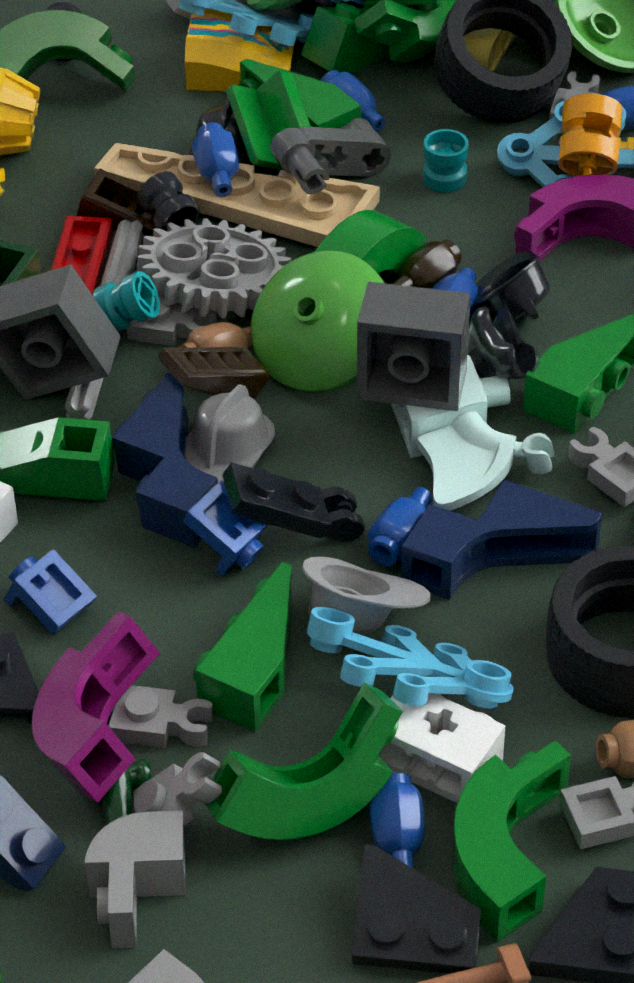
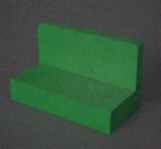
[226,70,316,170]

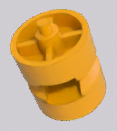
[558,94,623,177]

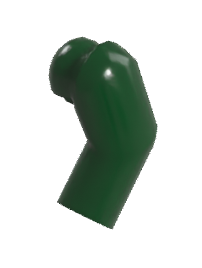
[102,759,151,826]

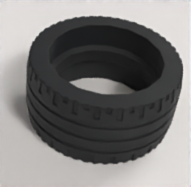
[434,0,572,123]
[545,545,634,718]

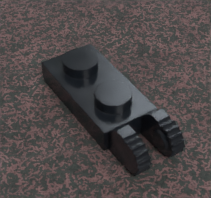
[222,462,365,543]

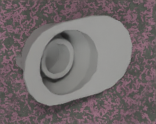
[186,384,275,483]
[302,557,430,635]

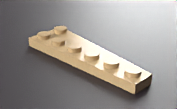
[94,143,380,247]

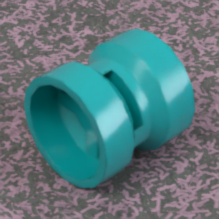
[423,129,468,193]
[93,271,160,332]

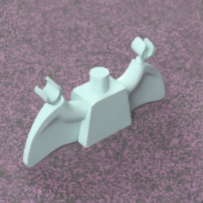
[391,329,555,511]

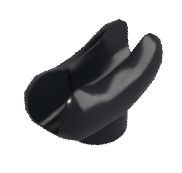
[470,306,539,382]

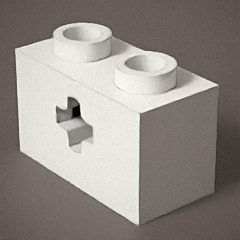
[378,693,506,803]

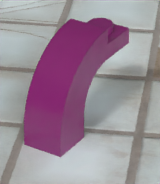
[514,174,634,262]
[32,611,160,803]

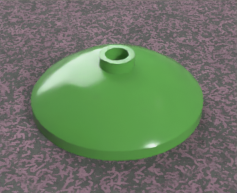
[554,0,634,73]
[251,251,385,394]

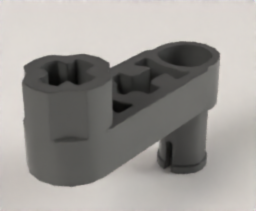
[270,118,391,194]

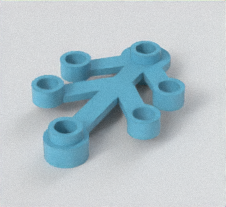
[179,0,314,46]
[497,101,634,187]
[307,607,514,708]

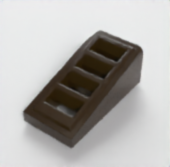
[76,169,156,237]
[158,347,269,400]

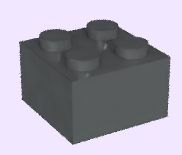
[0,264,121,400]
[357,282,470,411]

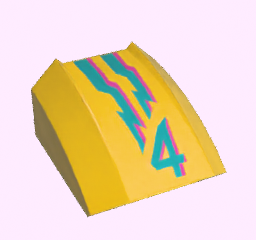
[185,9,294,92]

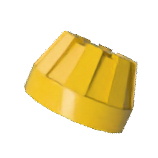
[0,68,40,155]

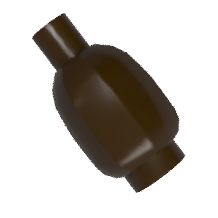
[392,239,462,289]

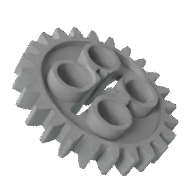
[137,218,291,318]

